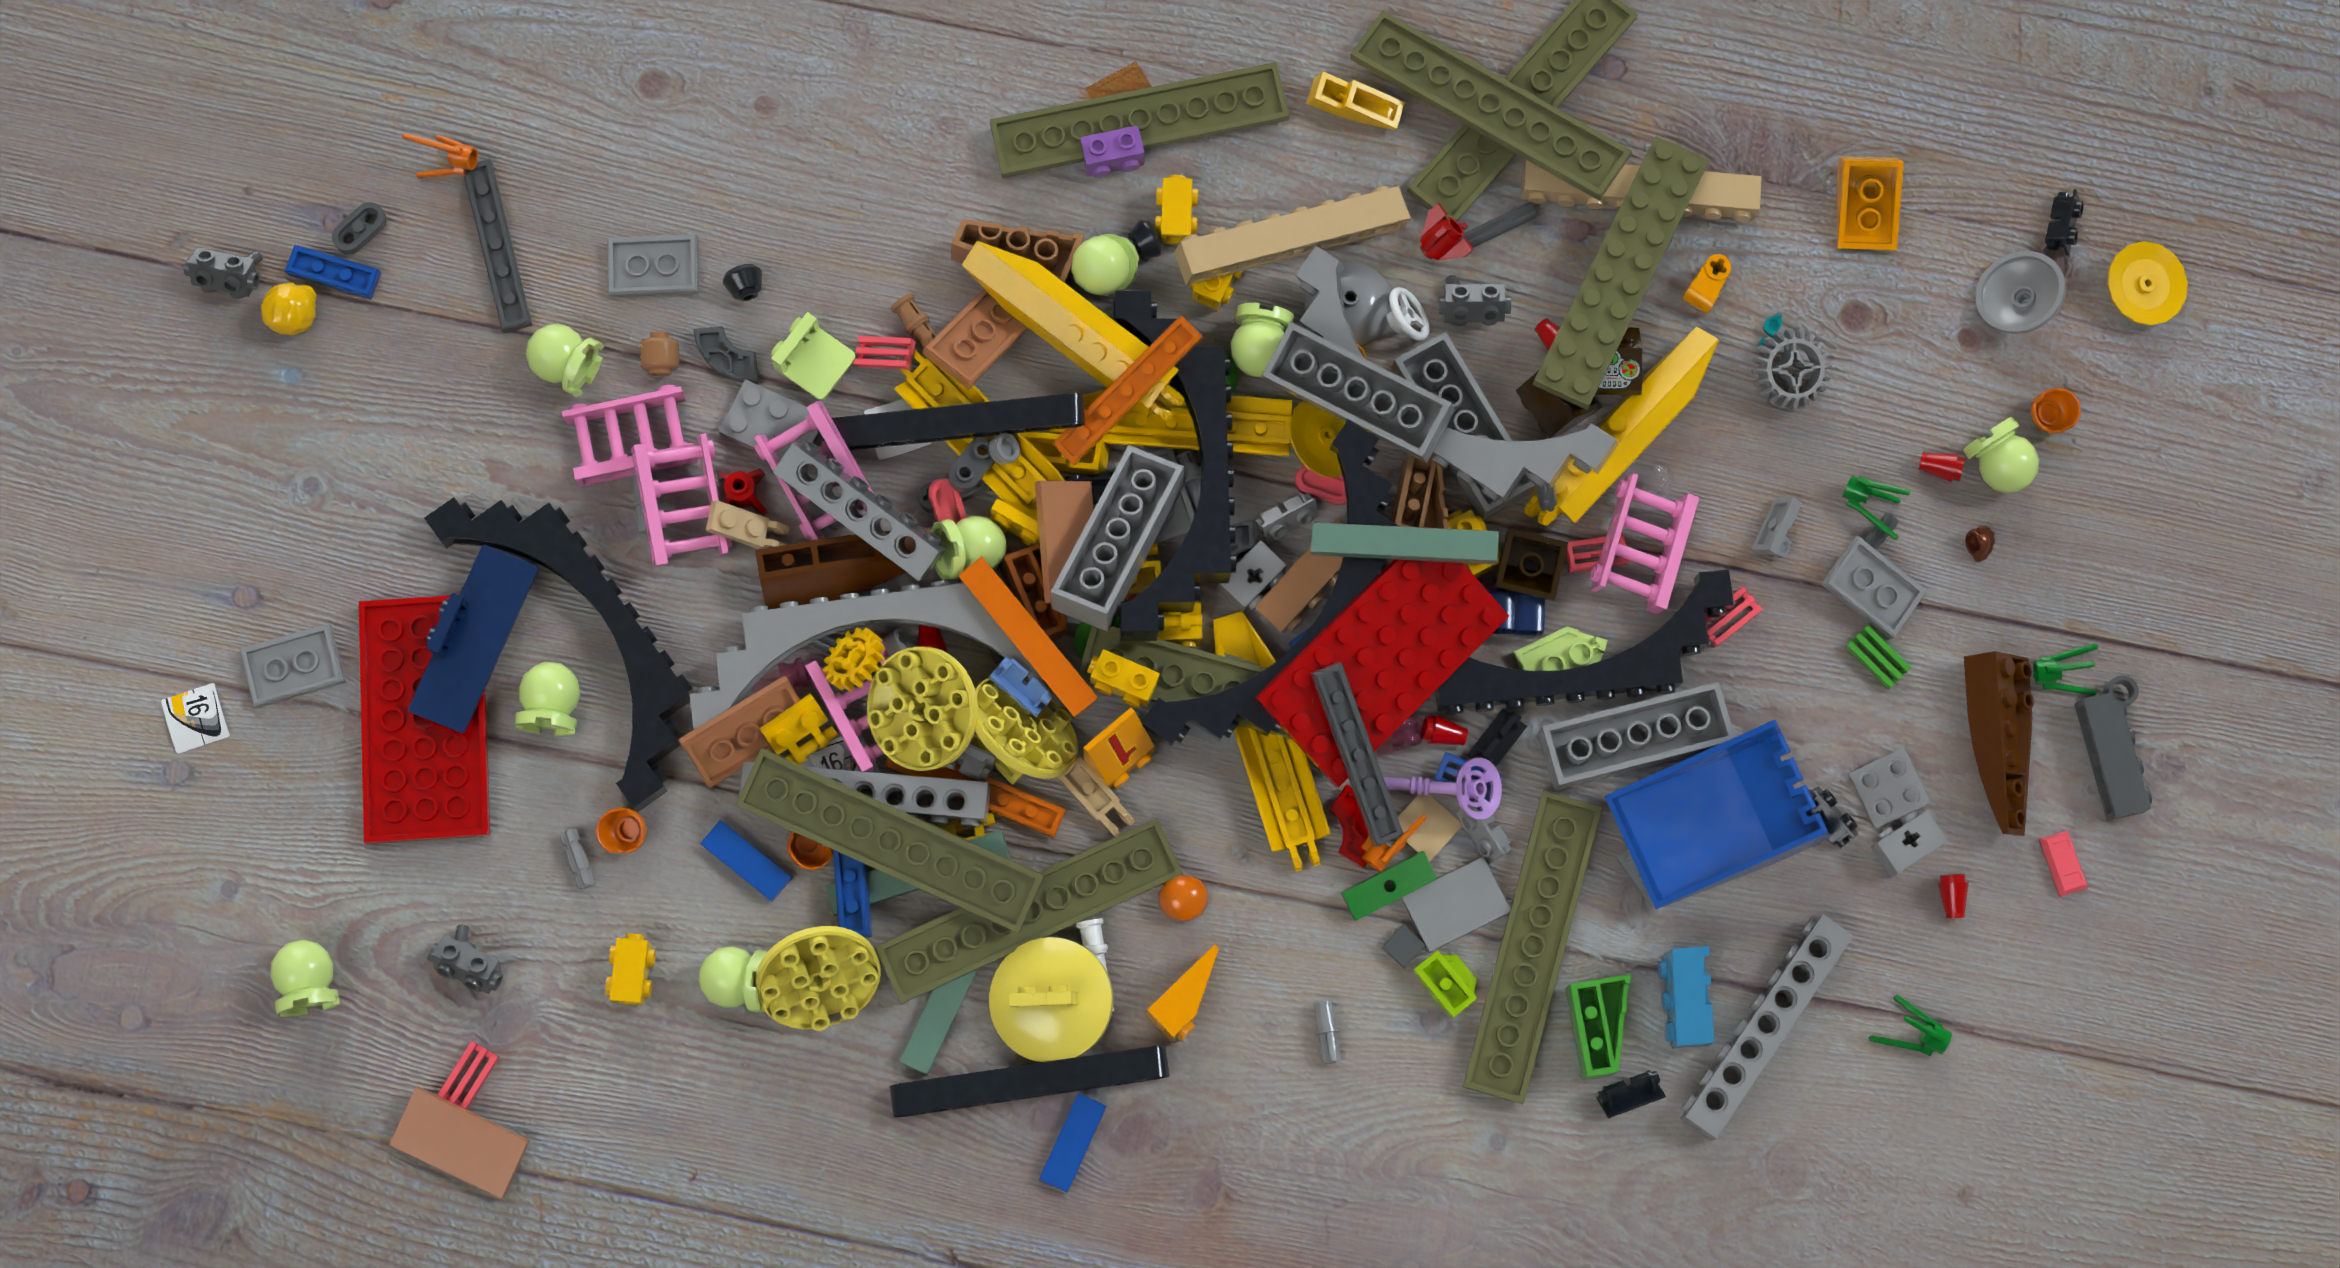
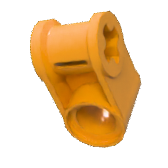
[1681,254,1731,314]

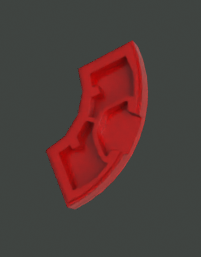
[1329,784,1369,870]

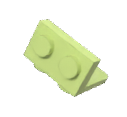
[771,312,856,400]

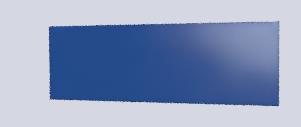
[284,245,381,300]
[700,820,792,902]
[833,850,872,938]
[1039,1093,1107,1193]

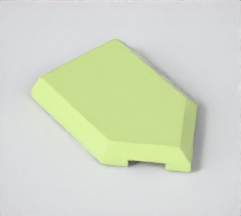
[1513,626,1608,671]

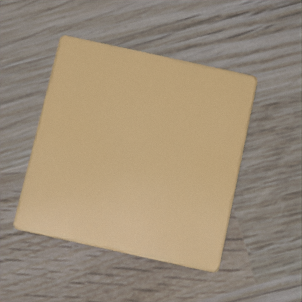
[1398,792,1462,862]

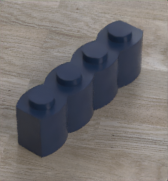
[1489,587,1545,636]

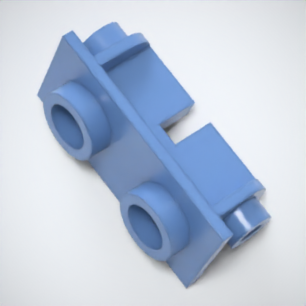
[989,657,1053,717]

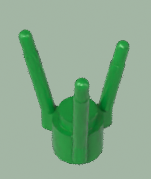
[1842,475,1910,540]
[2033,643,2099,696]
[1869,995,1952,1056]

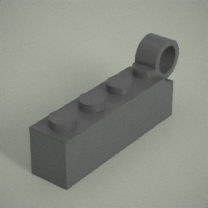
[2074,676,2152,821]

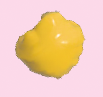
[261,282,317,336]

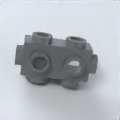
[184,247,263,298]
[1439,275,1511,326]
[427,924,503,994]

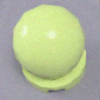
[1071,234,1139,295]
[1230,303,1294,378]
[526,323,604,397]
[1962,417,2039,494]
[931,515,1007,580]
[515,662,580,736]
[270,940,340,1017]
[698,946,767,1013]

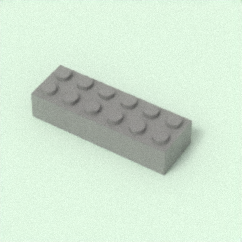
[1262,322,1455,463]
[1391,332,1537,520]
[1051,445,1184,632]
[1538,682,1735,791]

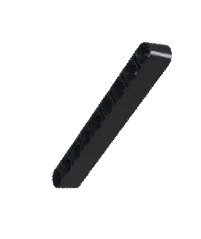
[823,393,1085,450]
[889,1045,1170,1118]

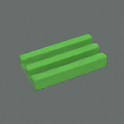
[1845,625,1912,690]

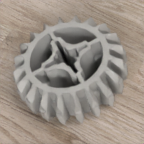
[1751,328,1832,409]

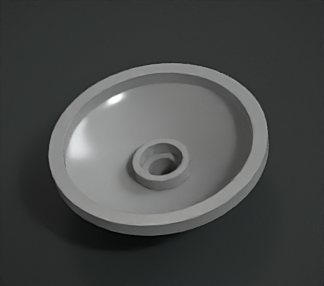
[1975,251,2066,334]
[1304,261,1391,346]

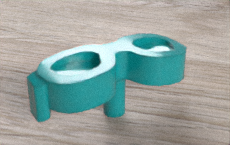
[1758,313,1782,347]

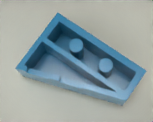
[1658,946,1714,1049]

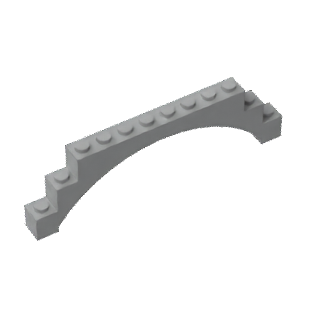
[1295,246,1618,502]
[689,580,1056,730]

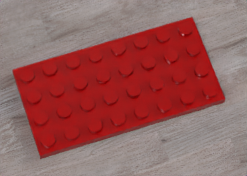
[1255,527,1509,788]
[358,595,490,844]

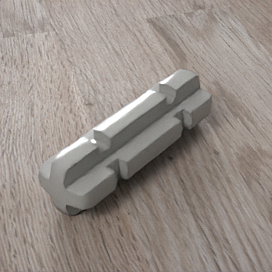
[560,829,595,889]

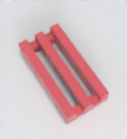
[853,336,916,370]
[1565,534,1629,574]
[1705,586,1763,648]
[438,1041,500,1109]

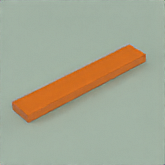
[1052,315,1204,465]
[958,556,1099,718]
[885,757,1066,839]

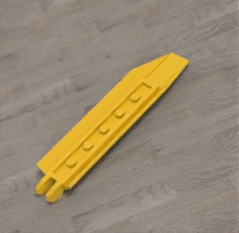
[962,241,1184,421]
[1524,326,1719,526]
[894,348,1065,521]
[1050,389,1293,457]
[1213,611,1331,872]

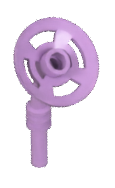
[1383,758,1502,820]

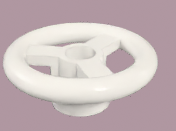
[1387,287,1429,341]

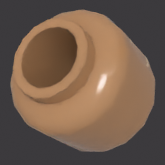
[640,332,679,376]

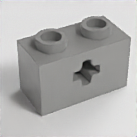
[1217,540,1287,613]
[1870,810,1948,878]

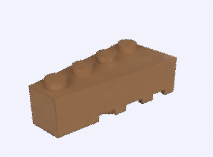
[951,219,1085,285]
[1255,518,1345,633]

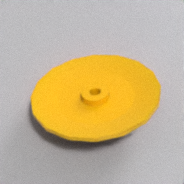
[2107,241,2188,326]
[1289,400,1346,478]

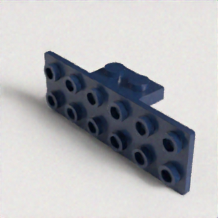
[408,545,539,734]

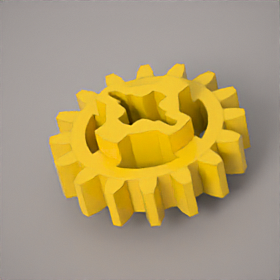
[823,627,885,692]

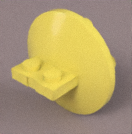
[867,646,978,771]
[971,678,1078,785]
[755,926,881,1031]
[989,937,1113,1062]

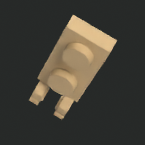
[706,500,789,549]
[1057,756,1135,837]

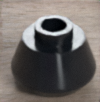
[1128,220,1164,259]
[722,264,762,301]

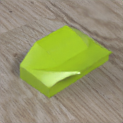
[1413,950,1478,1019]

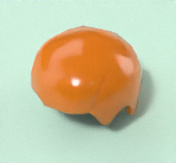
[2030,388,2081,434]
[595,807,647,854]
[787,831,833,870]
[1158,875,1208,921]

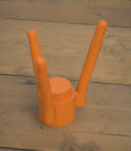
[402,133,478,178]
[1361,814,1427,873]

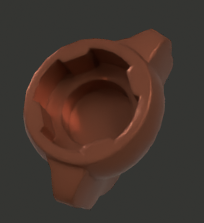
[1965,526,1995,562]

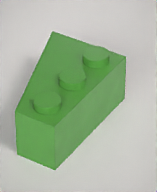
[1565,974,1631,1080]

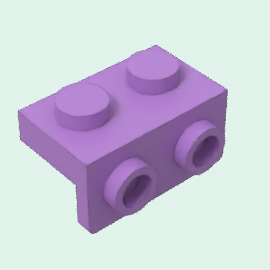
[1081,126,1144,178]

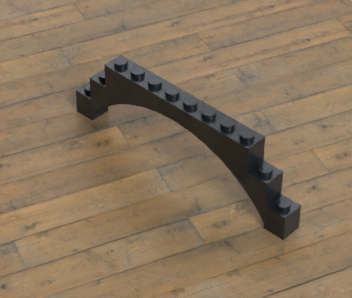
[1114,291,1236,641]
[1141,419,1400,746]
[424,497,693,812]
[1435,569,1734,715]

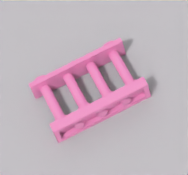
[562,385,698,487]
[754,401,874,541]
[631,433,732,568]
[1590,473,1699,614]
[805,642,888,773]

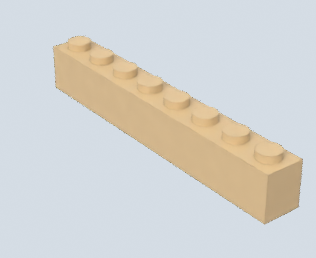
[1521,159,1762,222]
[1174,186,1411,285]

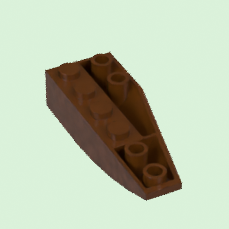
[755,527,932,610]
[1964,651,2034,836]

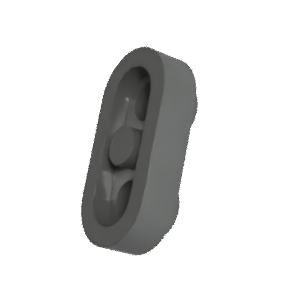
[332,202,387,254]
[948,438,995,493]

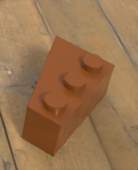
[999,543,1067,642]

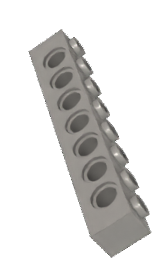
[739,762,991,828]
[1680,914,1853,1141]

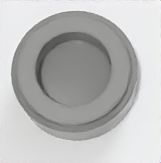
[989,433,1020,465]

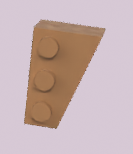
[1390,453,1449,529]

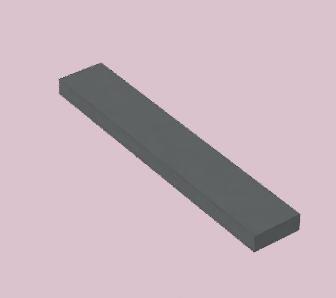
[464,159,533,333]
[1310,662,1403,847]

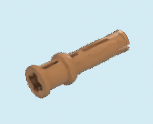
[890,293,937,348]

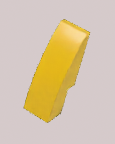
[1306,71,1405,130]
[1022,432,1110,476]

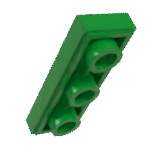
[1340,851,1437,921]

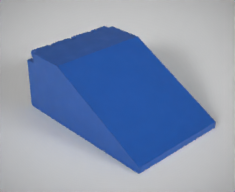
[1605,720,1831,909]

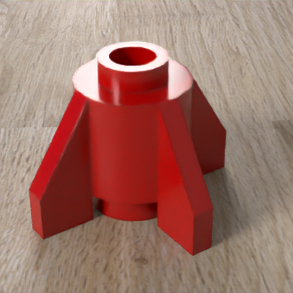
[1420,203,1475,260]
[717,468,767,516]

